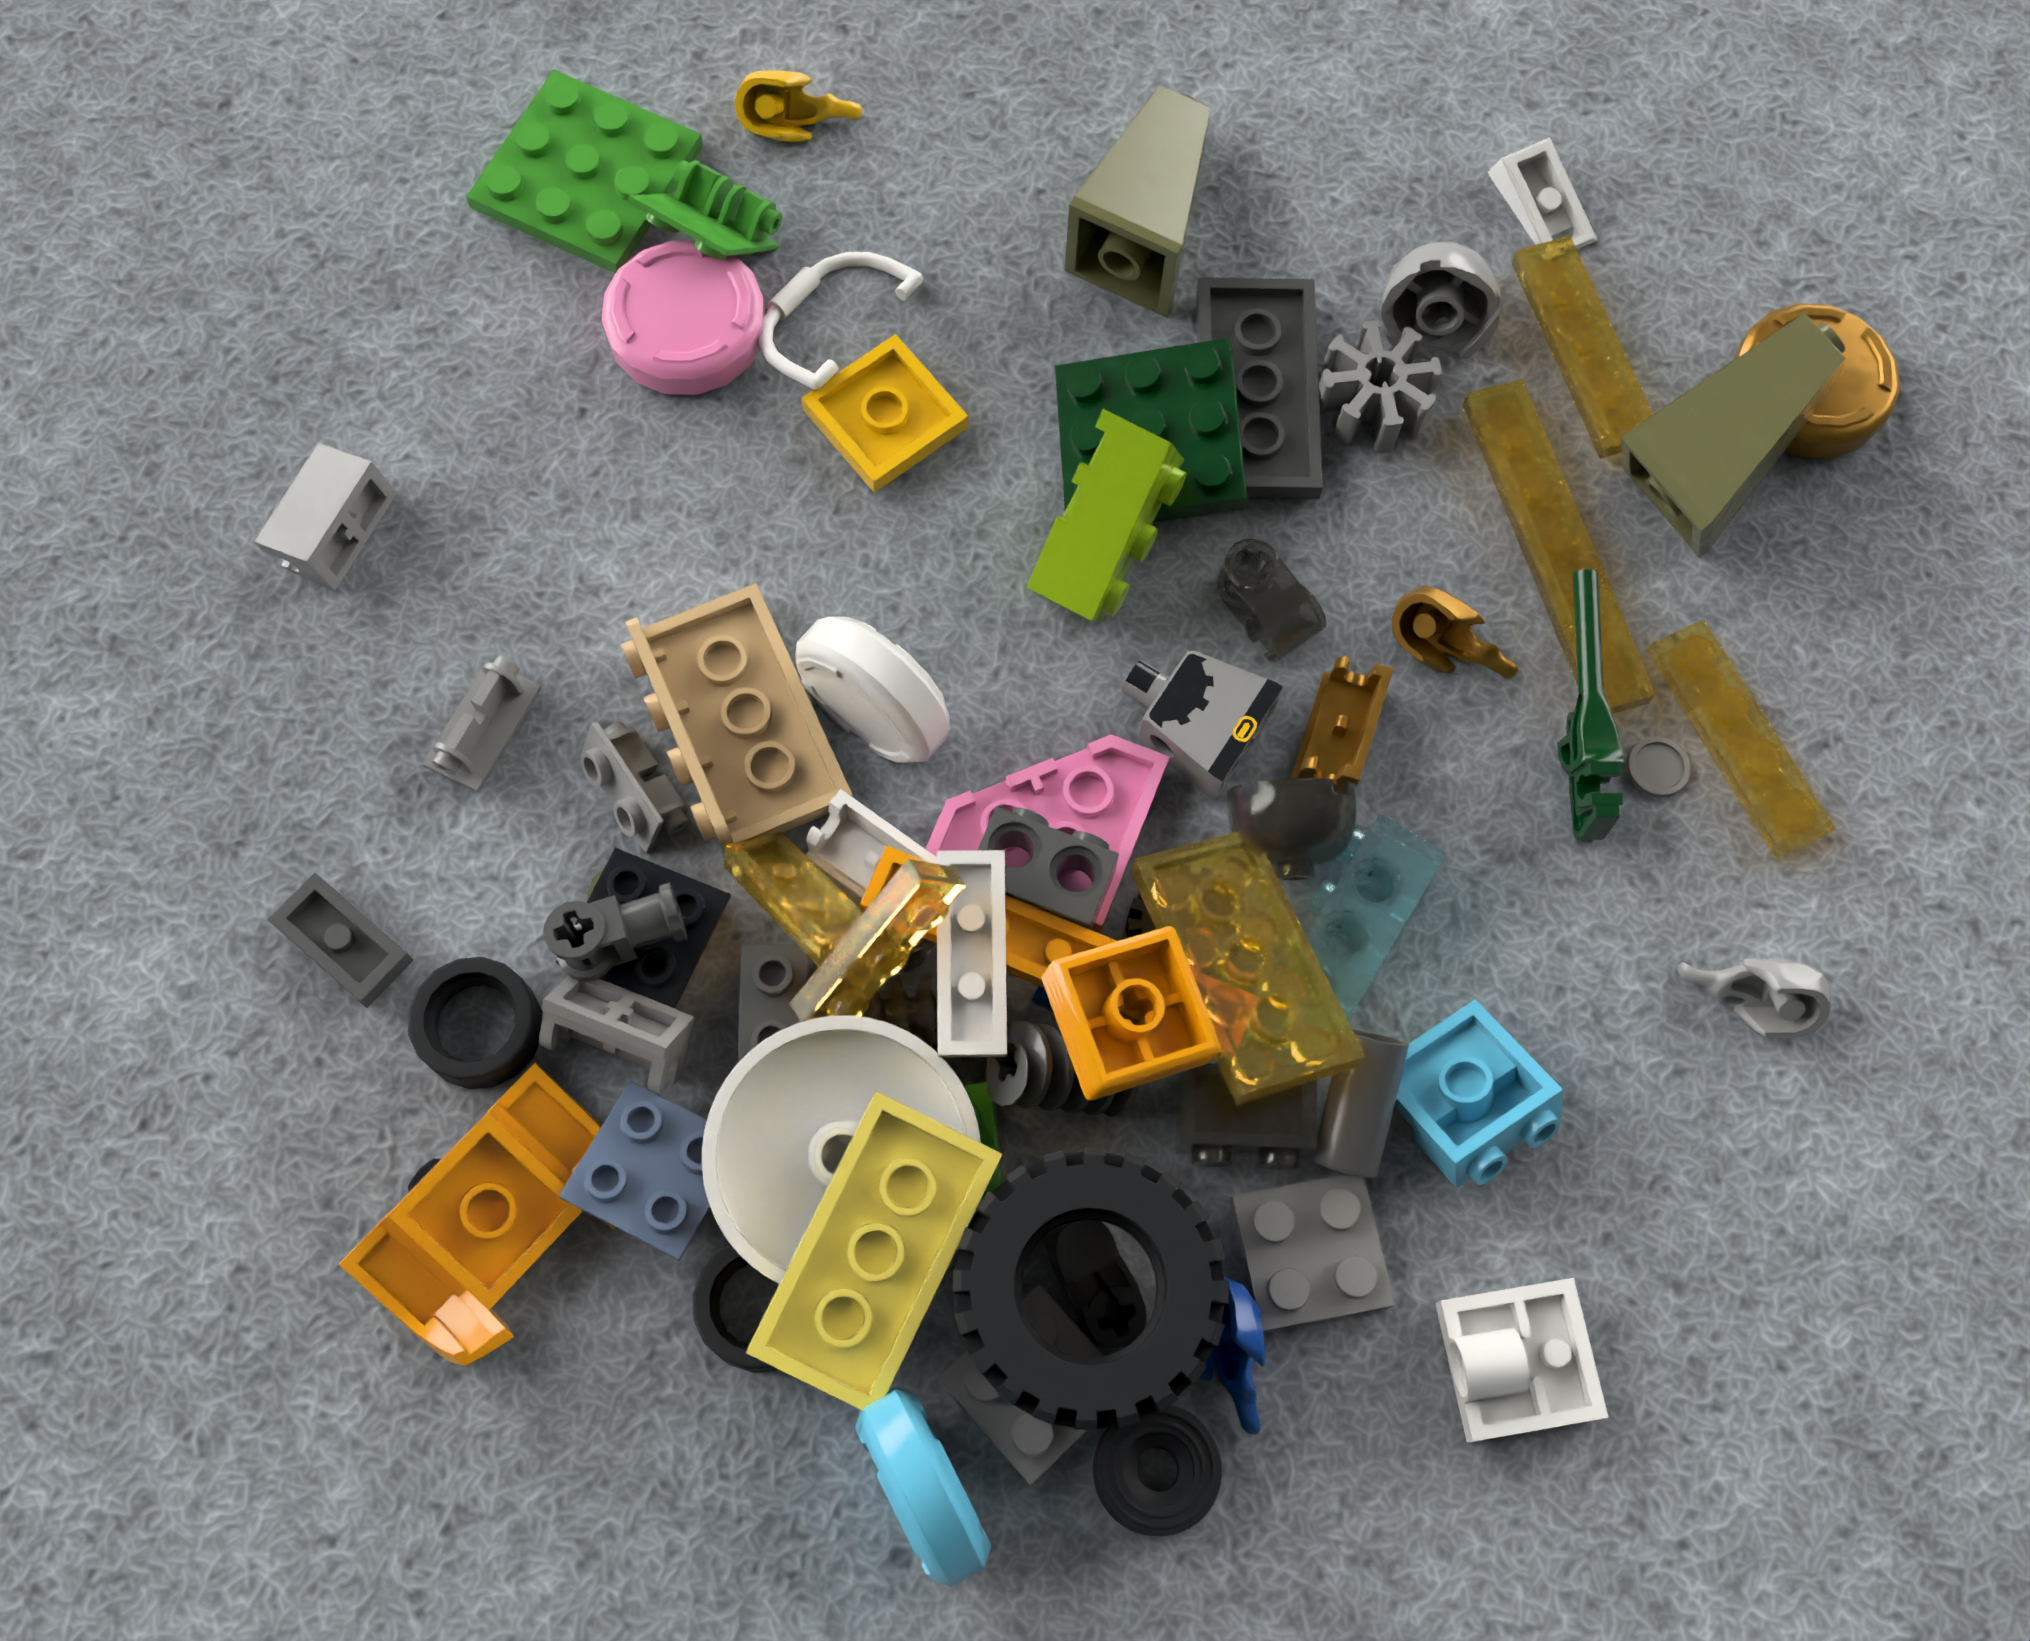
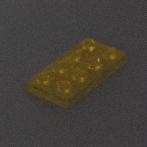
[1130,827,1365,1105]

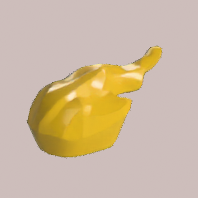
[734,71,862,142]

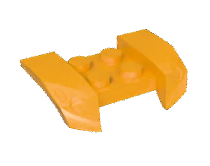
[338,1062,615,1366]

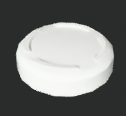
[796,617,950,763]

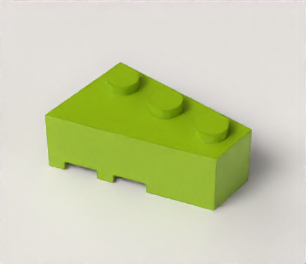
[1026,409,1187,624]

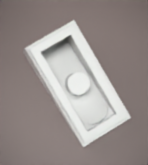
[1488,137,1597,263]

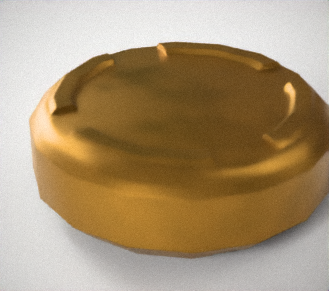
[1733,303,1900,459]

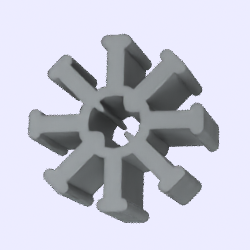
[1319,320,1442,453]

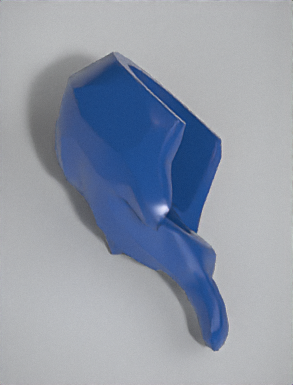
[1200,1277,1266,1435]

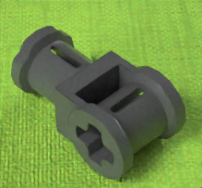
[543,882,687,981]

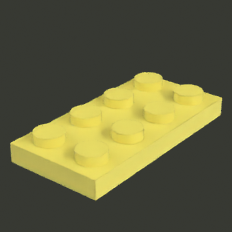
[746,1091,1002,1411]

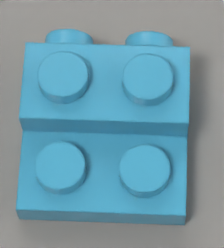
[1394,999,1563,1189]

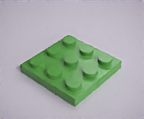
[466,69,703,273]

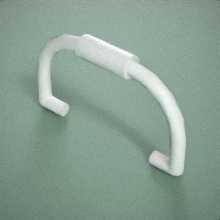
[758,252,923,390]

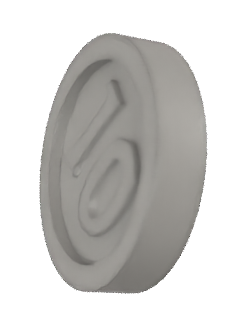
[1626,736,1691,797]

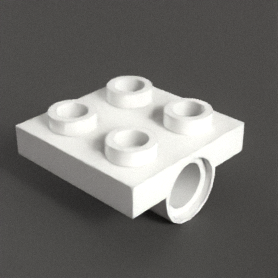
[1435,1278,1609,1443]

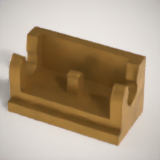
[1289,656,1394,802]

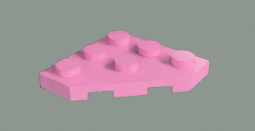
[925,735,1170,933]

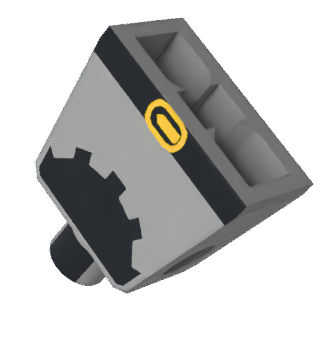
[1121,651,1283,801]

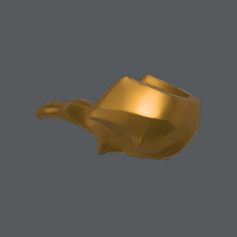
[1391,585,1518,679]

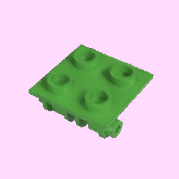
[627,160,783,260]

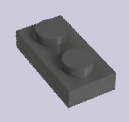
[267,873,413,1008]

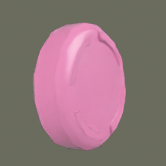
[602,241,766,395]

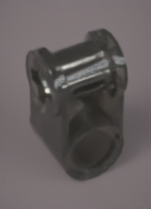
[1216,539,1327,663]

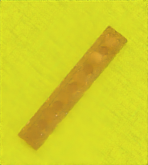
[1462,379,1656,714]

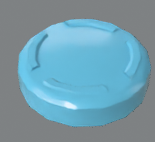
[855,1387,991,1587]

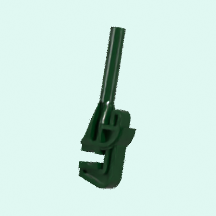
[1557,569,1625,840]

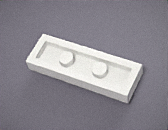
[937,850,1007,1058]

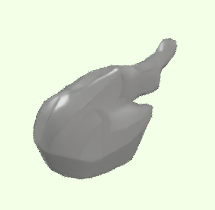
[1677,958,1831,1038]

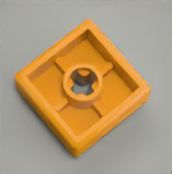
[1041,926,1221,1101]

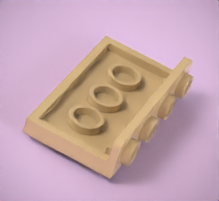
[620,583,853,857]

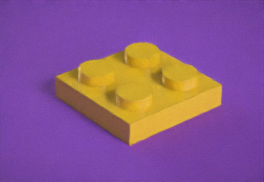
[801,334,969,493]

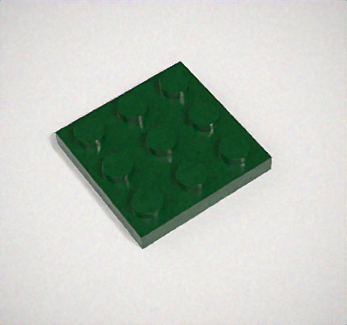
[1055,338,1249,523]

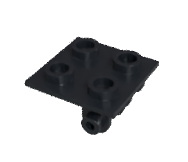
[556,848,731,1008]

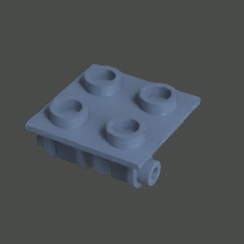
[558,1080,710,1261]

